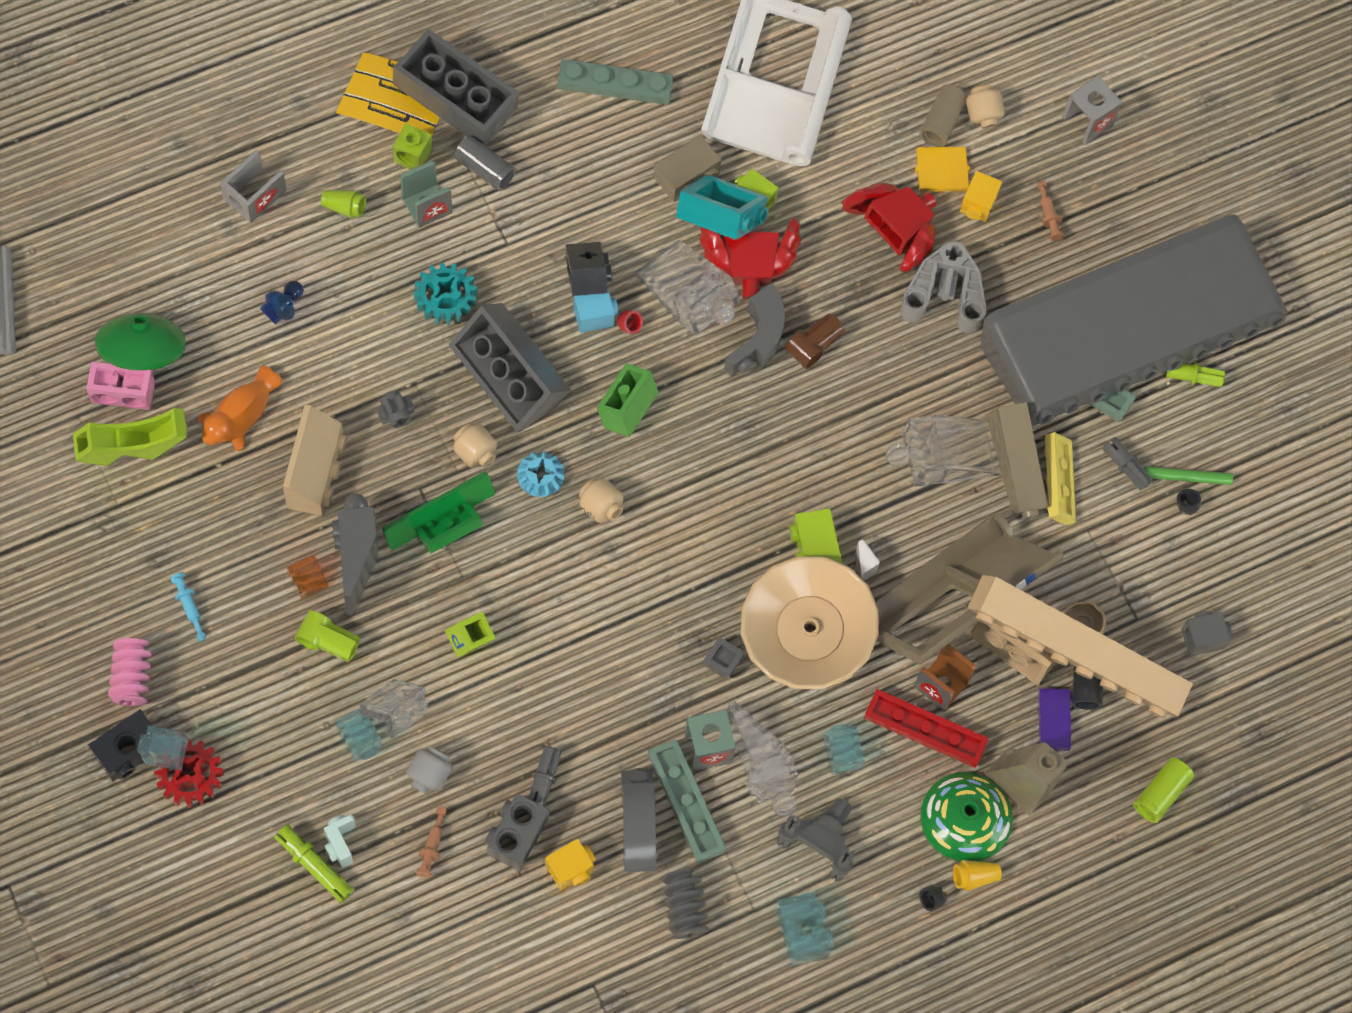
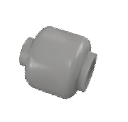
[407,745,453,794]

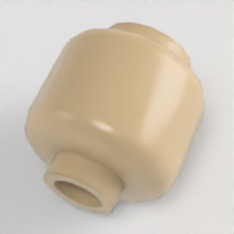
[966,85,1005,129]
[453,423,497,468]
[579,478,624,523]

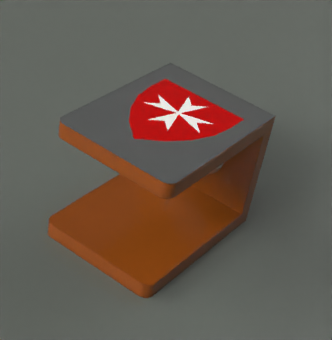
[914,644,976,712]

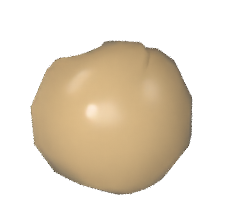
[1063,602,1106,634]

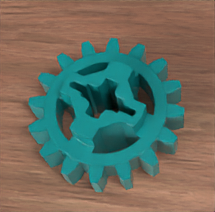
[414,262,477,325]

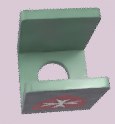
[400,160,452,228]
[684,709,736,771]

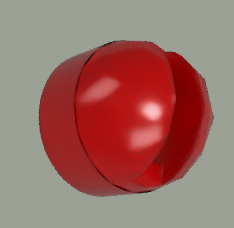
[617,310,643,334]

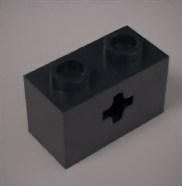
[566,242,612,296]

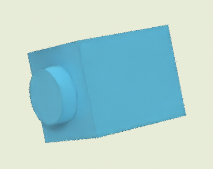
[573,288,619,333]

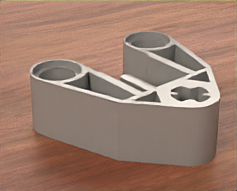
[900,241,987,334]

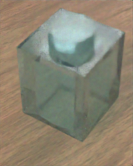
[335,707,382,762]
[824,724,865,775]
[138,725,188,770]

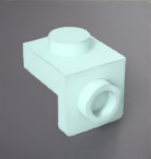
[324,814,356,868]

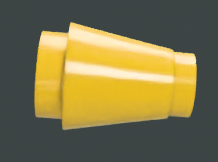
[953,860,1002,891]

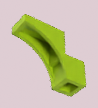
[73,408,187,466]

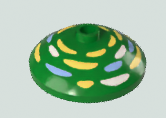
[920,772,1013,862]

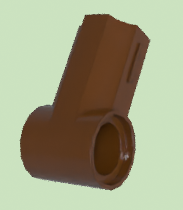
[785,313,845,369]

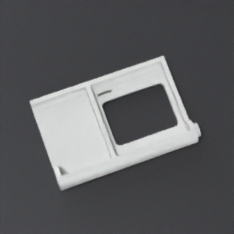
[701,0,852,166]

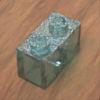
[776,891,834,967]

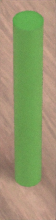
[1144,466,1233,485]

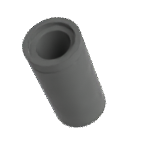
[453,135,516,191]

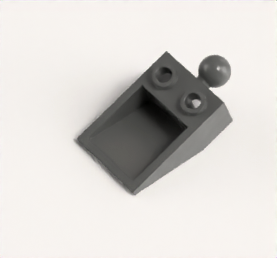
[332,493,379,616]

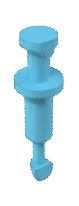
[170,572,206,642]

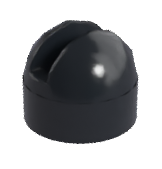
[1177,489,1201,515]
[919,885,947,912]

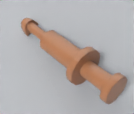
[1037,180,1064,241]
[416,806,446,878]

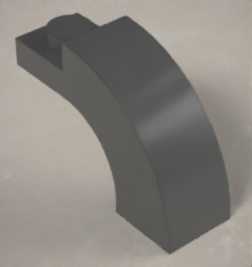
[724,283,785,377]
[621,770,656,872]

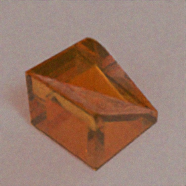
[287,555,329,600]

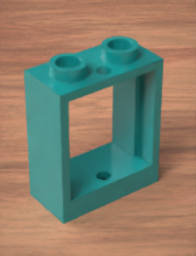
[676,175,768,240]

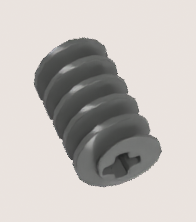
[662,869,710,939]

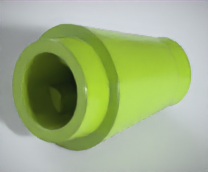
[321,190,366,219]

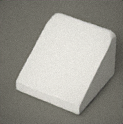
[855,540,880,581]

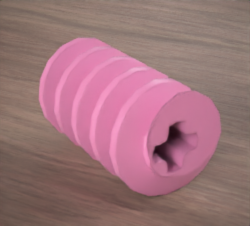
[108,638,152,706]

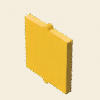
[915,147,970,192]

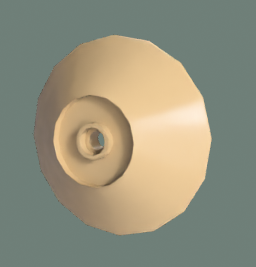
[741,556,879,690]

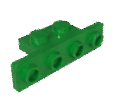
[382,471,495,554]

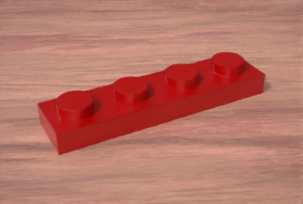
[863,688,989,768]

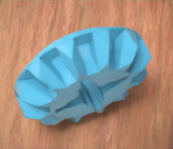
[517,450,565,497]

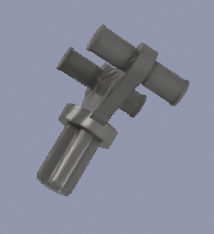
[777,798,854,882]

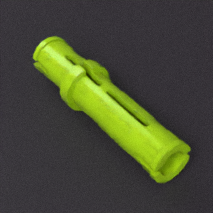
[274,824,355,904]

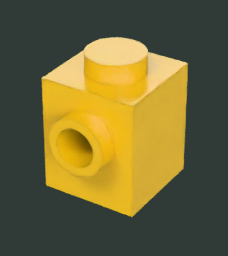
[545,839,596,891]

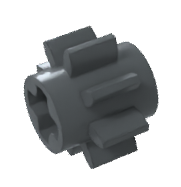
[377,391,415,428]

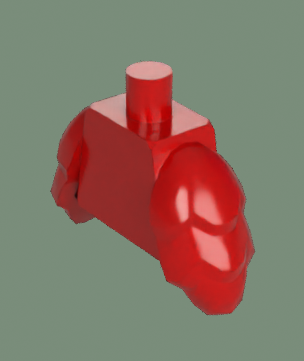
[842,183,936,273]
[699,217,802,300]

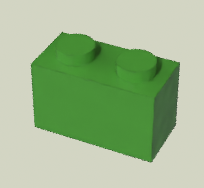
[597,363,659,437]

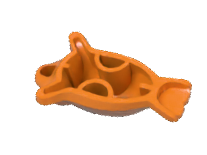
[198,365,284,451]

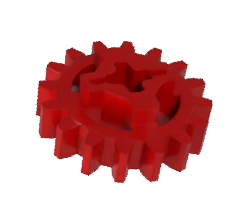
[154,739,224,808]

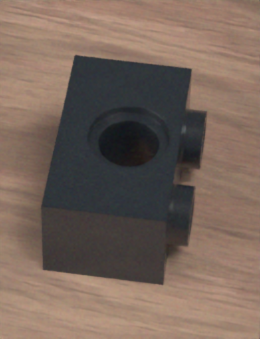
[88,709,165,782]

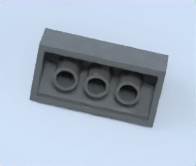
[449,303,571,432]

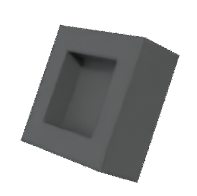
[702,637,745,680]

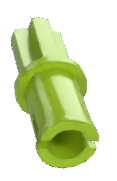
[1165,362,1225,387]

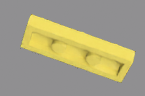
[1044,432,1076,525]

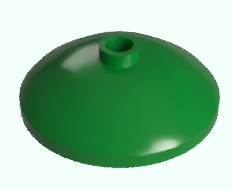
[95,313,185,370]

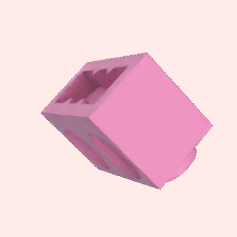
[86,362,155,410]

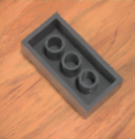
[393,29,519,145]

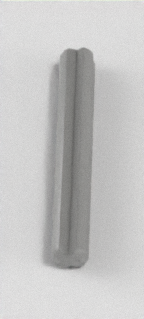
[0,245,16,355]

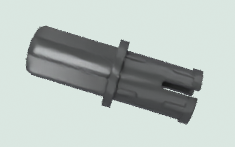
[1102,437,1152,490]
[528,747,561,807]

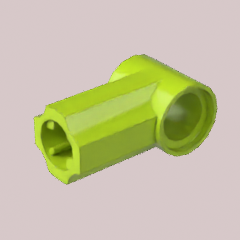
[294,610,360,662]

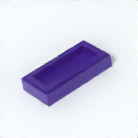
[1038,688,1071,751]

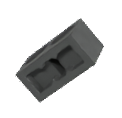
[485,793,550,872]

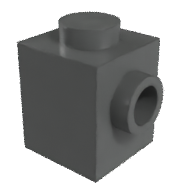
[1181,611,1232,656]

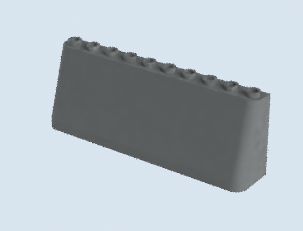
[980,214,1287,426]

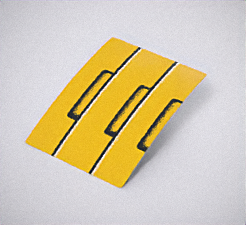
[336,52,440,135]

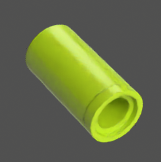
[1133,757,1195,823]

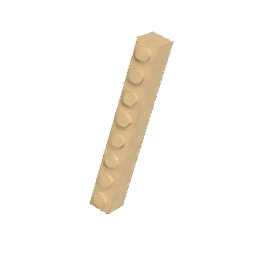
[967,575,1193,718]

